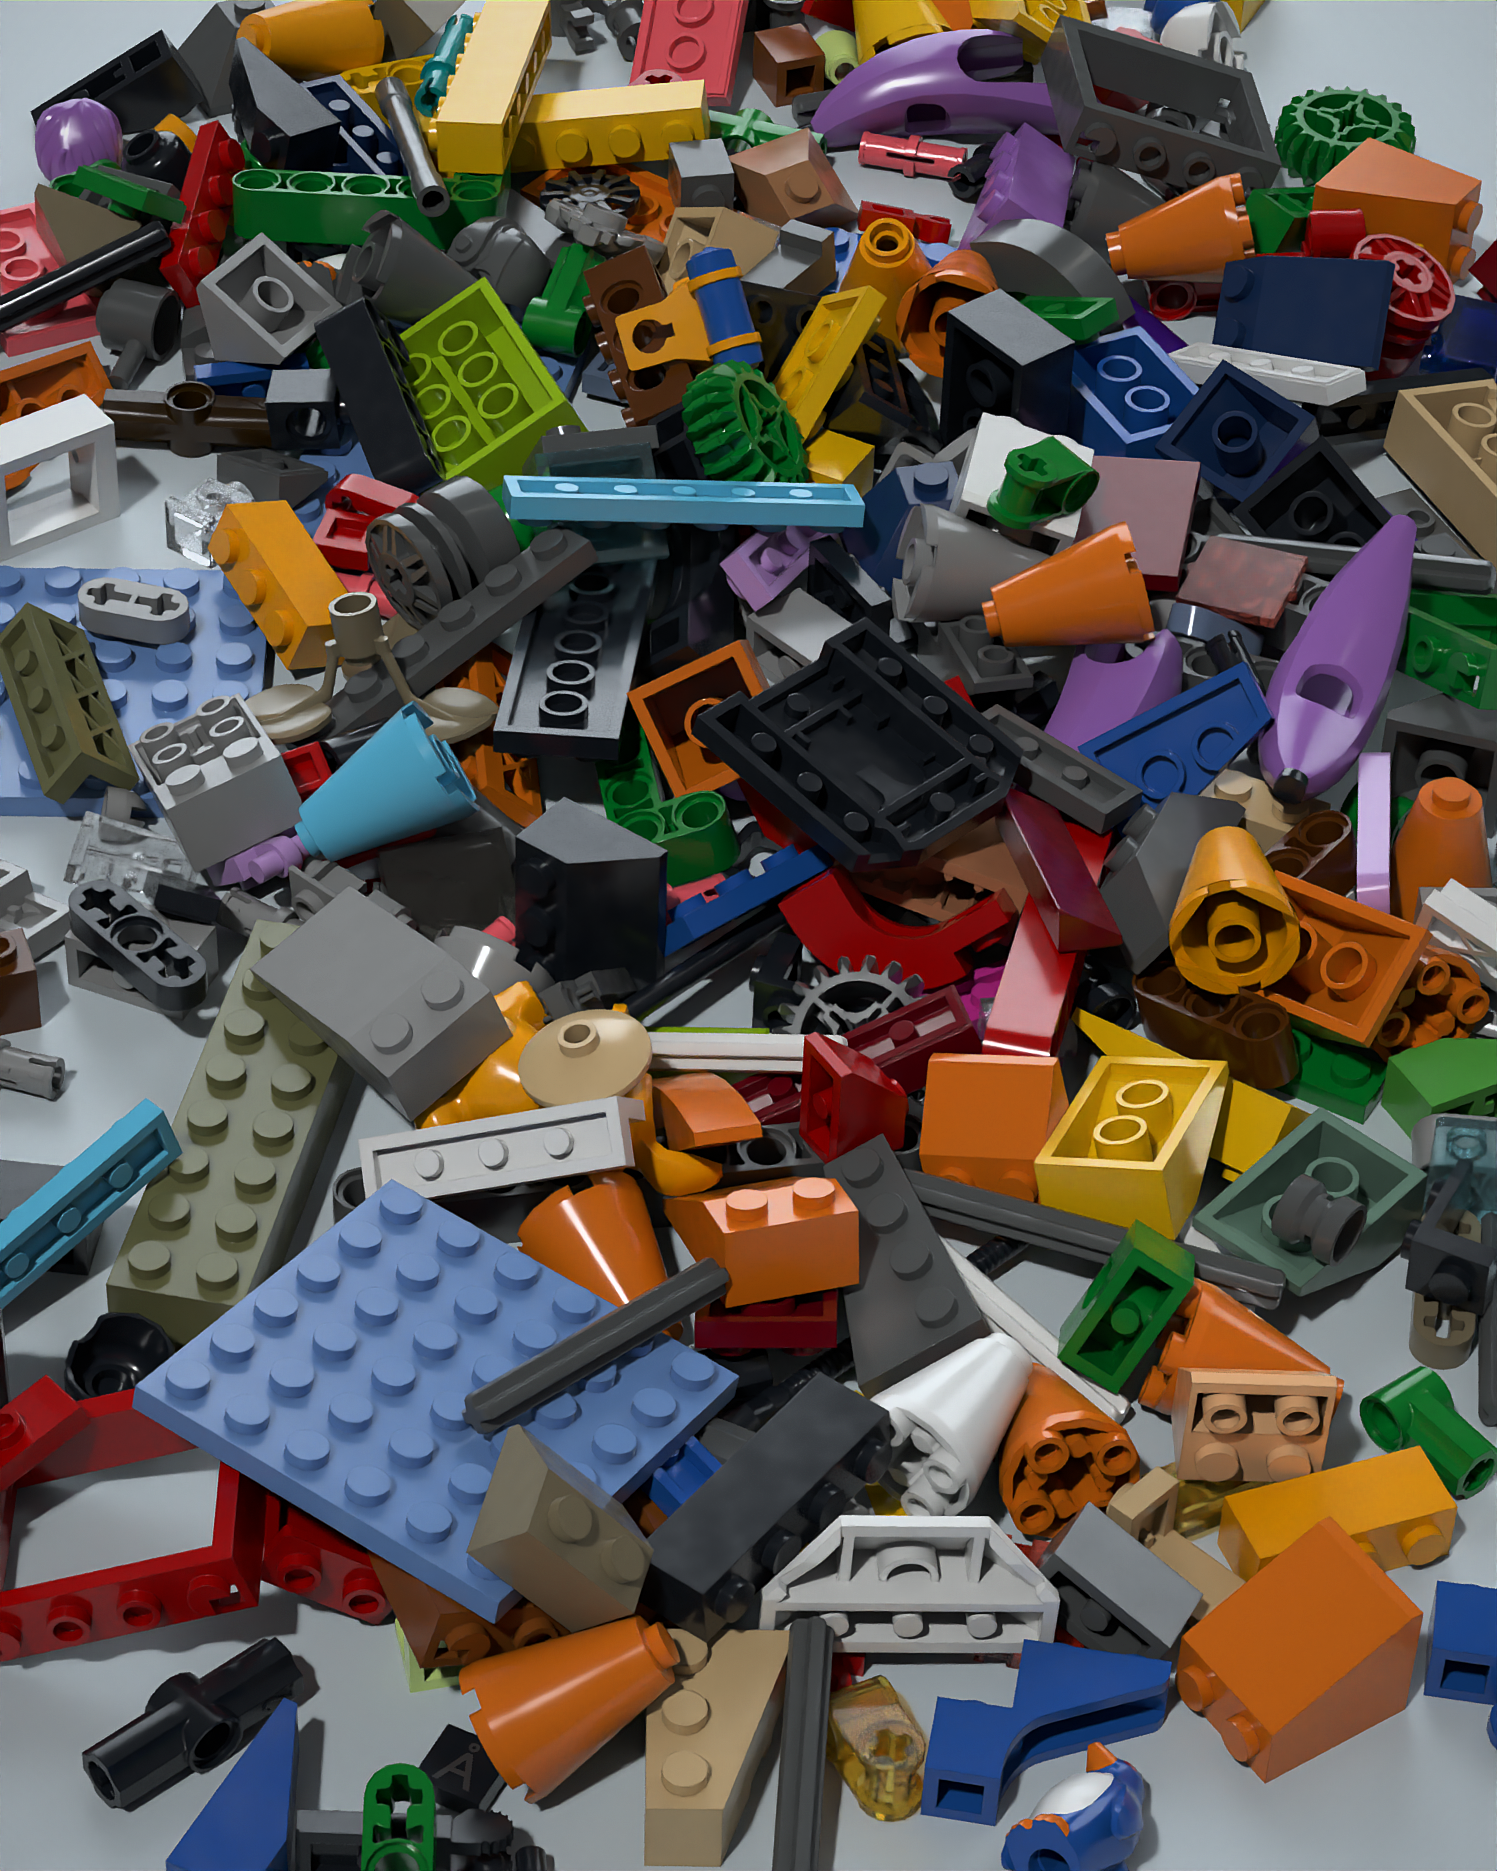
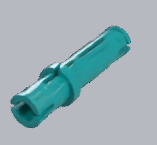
[414,14,473,117]

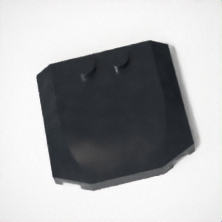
[691,617,1024,873]

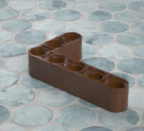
[1132,810,1357,1089]

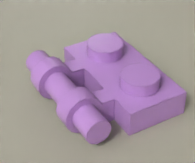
[206,827,311,890]

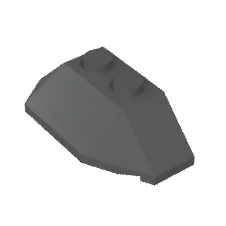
[1089,792,1246,975]

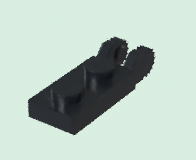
[295,1809,514,1871]

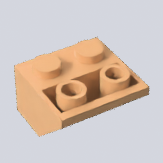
[1171,1367,1337,1482]

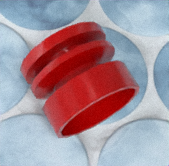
[1348,233,1456,381]

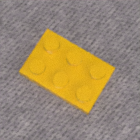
[773,285,887,441]

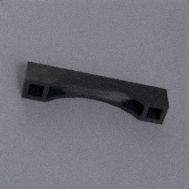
[641,402,735,681]

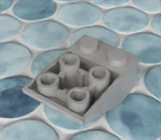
[127,693,303,874]

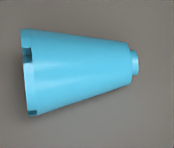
[294,701,480,862]

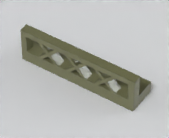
[0,602,140,805]

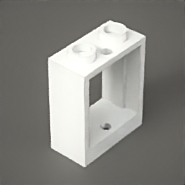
[0,394,120,562]

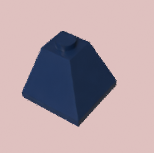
[838,461,959,599]

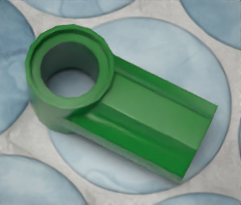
[522,243,607,358]
[1360,1366,1497,1500]

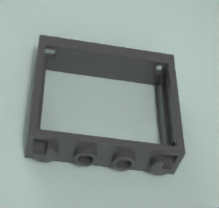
[1040,14,1282,202]

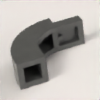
[969,219,1135,336]

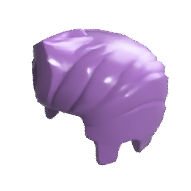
[35,98,124,182]

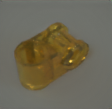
[826,1675,926,1822]

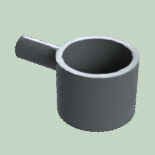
[96,278,181,390]

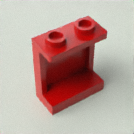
[261,1489,392,1625]

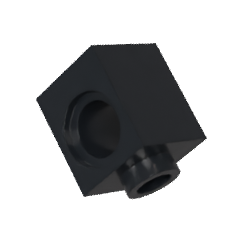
[265,369,352,450]

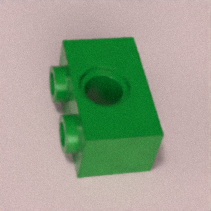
[1057,1219,1195,1394]

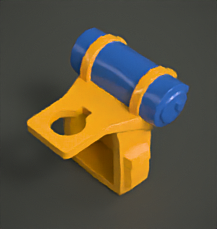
[615,247,763,375]

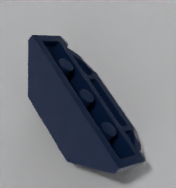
[298,74,409,176]

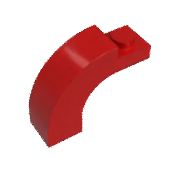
[778,863,1017,990]

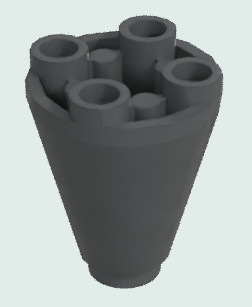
[1063,158,1166,264]

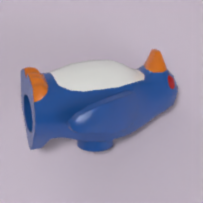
[1001,1742,1145,1871]

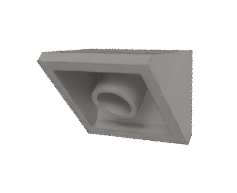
[196,232,343,365]

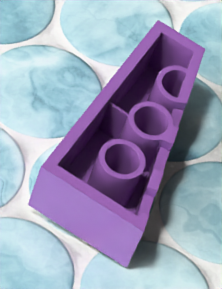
[957,122,1076,250]

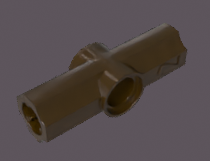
[103,381,272,457]

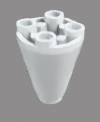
[870,1333,1033,1516]

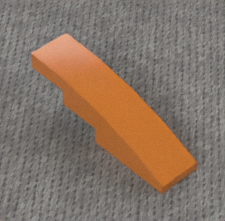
[652,1072,763,1152]

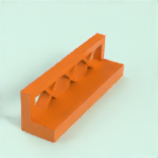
[436,642,543,828]

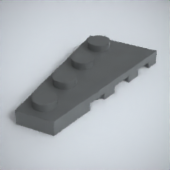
[823,1133,991,1400]

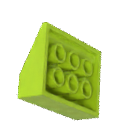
[400,276,589,495]

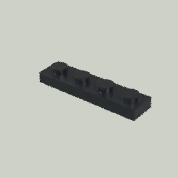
[1301,367,1495,445]

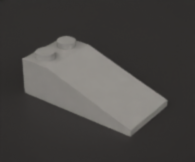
[250,885,513,1122]

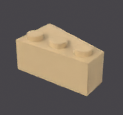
[644,1629,789,1867]

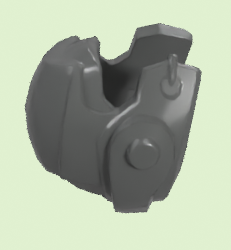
[446,216,552,324]

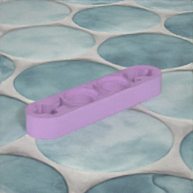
[1357,752,1391,915]

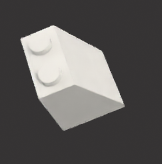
[949,412,1094,556]

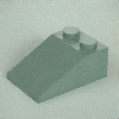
[1192,1106,1428,1297]

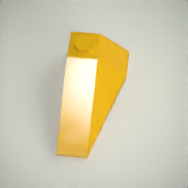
[1071,1007,1311,1182]

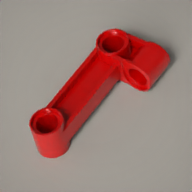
[1141,208,1366,321]

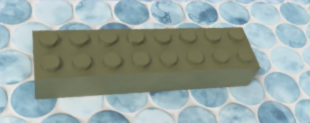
[106,919,356,1353]

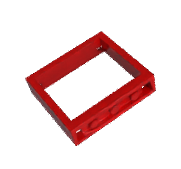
[0,1388,267,1662]

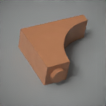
[833,816,1029,947]

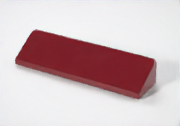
[995,788,1122,953]
[731,984,982,1126]

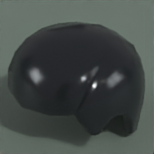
[64,1312,175,1401]

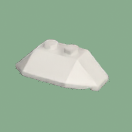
[757,1515,1060,1653]

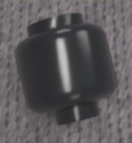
[121,129,192,192]

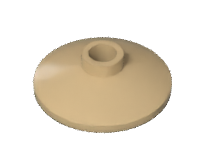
[518,1009,652,1108]

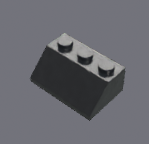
[515,797,668,1002]

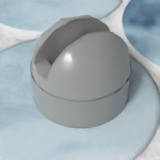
[100,786,147,838]

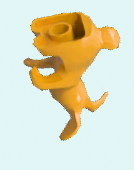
[414,980,723,1196]

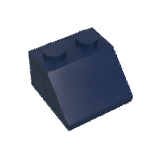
[1154,359,1320,528]

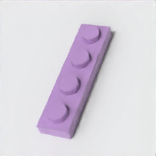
[720,482,839,612]

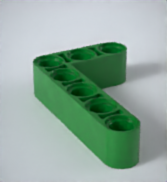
[232,157,511,250]

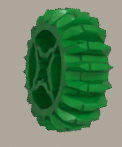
[1274,86,1416,186]
[682,359,809,483]

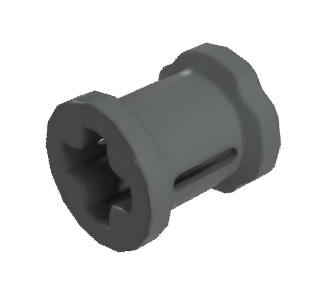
[605,0,644,61]

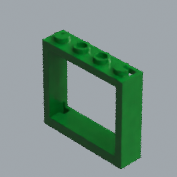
[1395,589,1497,710]

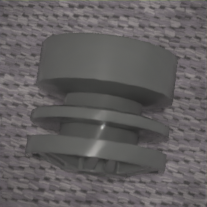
[365,476,520,630]

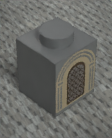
[668,138,734,211]

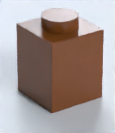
[752,23,825,107]

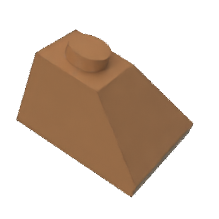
[728,127,859,248]

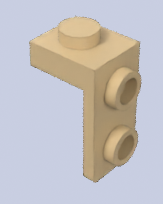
[1106,1466,1246,1627]

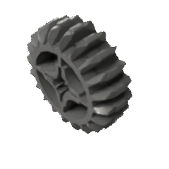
[772,955,931,1106]

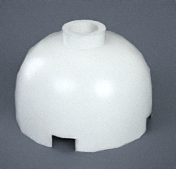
[1160,1,1244,104]

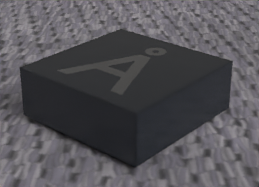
[418,1724,505,1813]

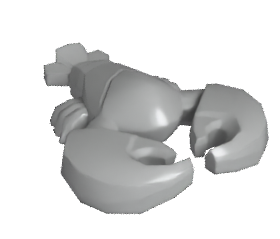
[544,198,666,266]

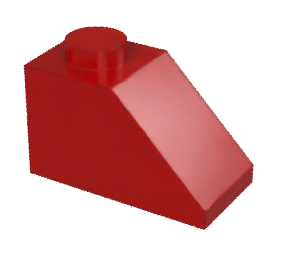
[799,1032,909,1164]

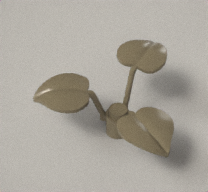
[245,592,499,745]

